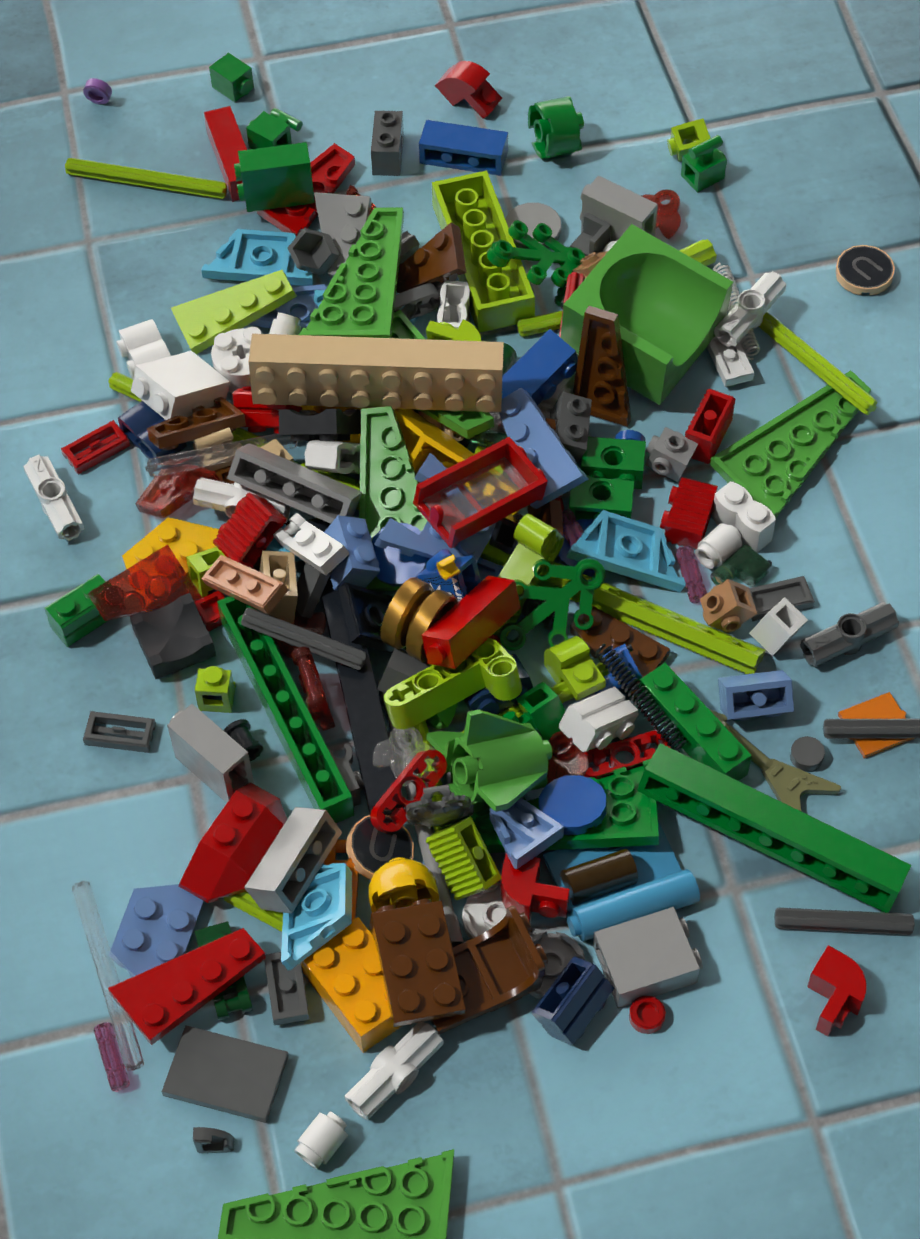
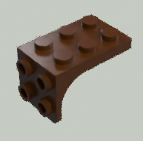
[369,899,466,1027]
[430,905,548,1034]

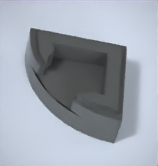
[193,1127,234,1153]

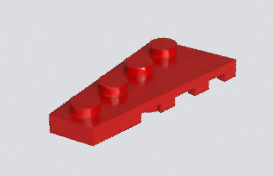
[257,143,355,236]
[108,928,266,1045]

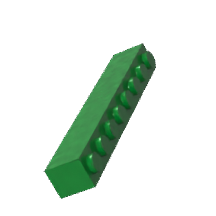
[217,596,355,823]
[637,743,911,913]

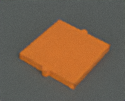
[838,692,915,759]

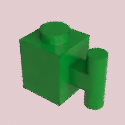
[246,108,303,149]
[681,135,727,193]
[503,681,566,741]

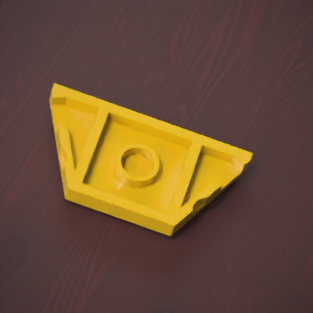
[122,517,219,612]

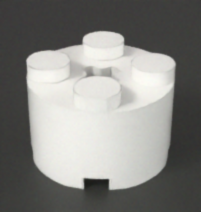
[211,327,261,393]

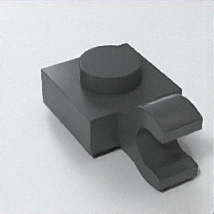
[329,743,364,806]

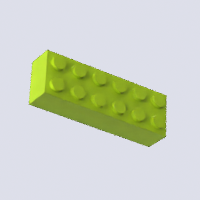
[431,170,535,333]

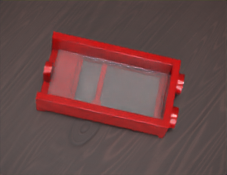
[413,436,548,549]

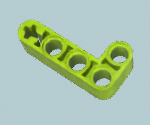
[492,514,564,637]
[384,638,522,730]

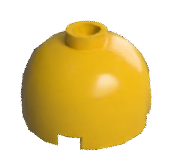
[369,857,440,913]

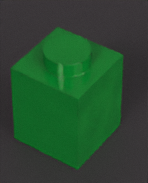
[209,52,254,102]

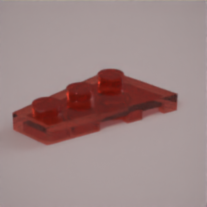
[88,544,202,621]

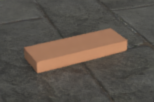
[201,555,289,615]

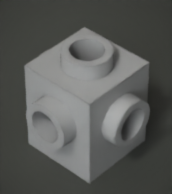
[645,427,698,482]

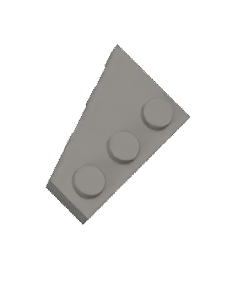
[314,192,372,279]

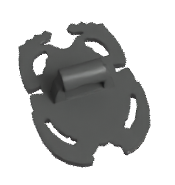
[406,784,474,827]

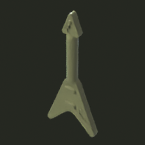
[709,709,841,811]

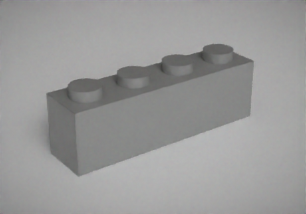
[227,443,363,524]

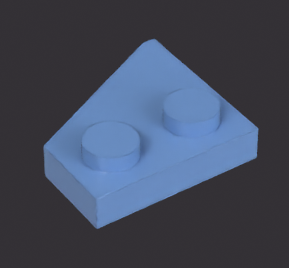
[490,798,564,869]

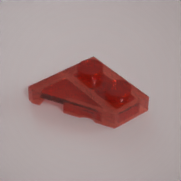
[135,459,219,518]

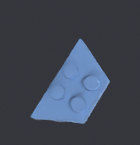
[109,884,204,978]

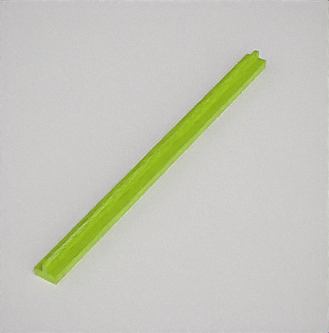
[301,463,766,674]

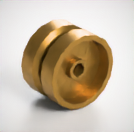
[381,577,458,662]

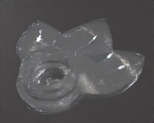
[373,727,435,786]

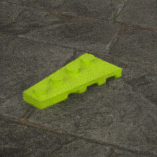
[171,270,297,354]

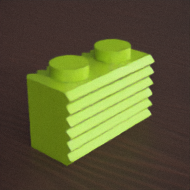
[426,816,501,900]

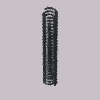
[595,643,688,753]

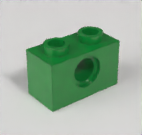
[581,437,646,489]
[568,476,634,523]

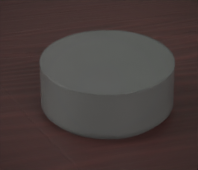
[790,736,825,771]

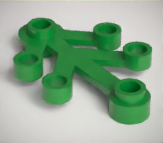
[487,220,585,287]
[499,558,606,651]

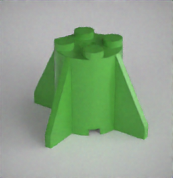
[426,710,552,813]

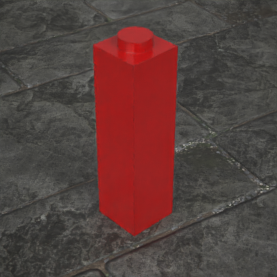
[204,106,247,202]
[421,576,521,669]

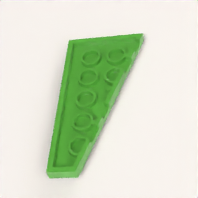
[299,207,404,338]

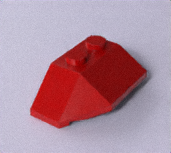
[179,782,287,903]

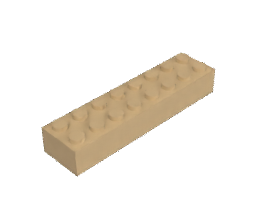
[248,334,504,412]

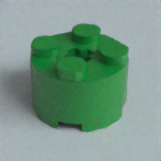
[528,96,584,159]

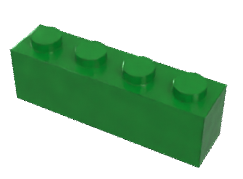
[638,663,752,781]

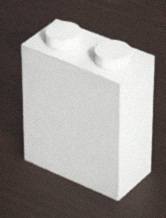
[131,351,230,420]

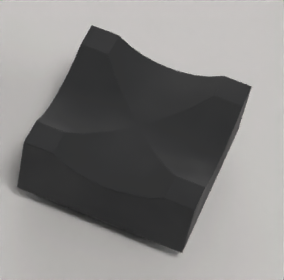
[279,409,361,441]
[130,593,216,679]

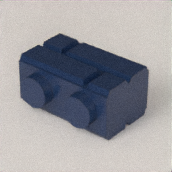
[531,957,614,1045]

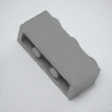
[244,807,342,914]

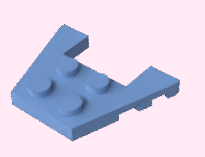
[374,453,496,563]

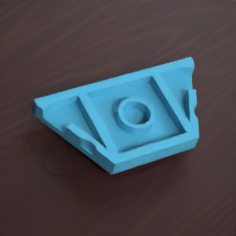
[201,229,313,286]
[566,510,685,593]
[281,863,352,970]

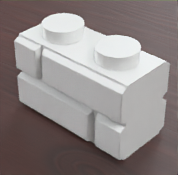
[559,687,639,752]

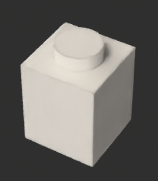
[749,597,808,656]

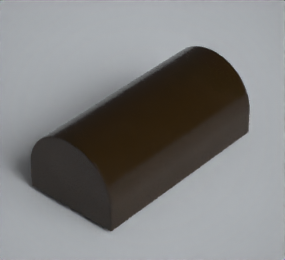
[560,849,638,905]

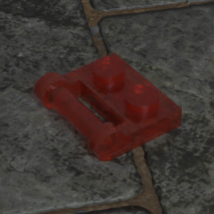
[291,646,336,731]

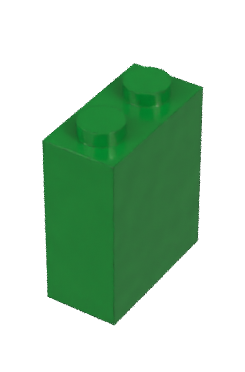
[234,142,315,212]

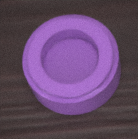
[83,78,112,104]

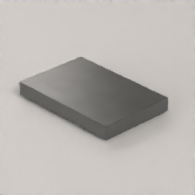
[161,1025,289,1123]

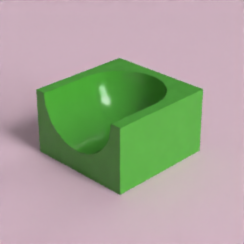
[561,224,733,405]

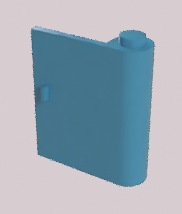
[543,820,700,941]

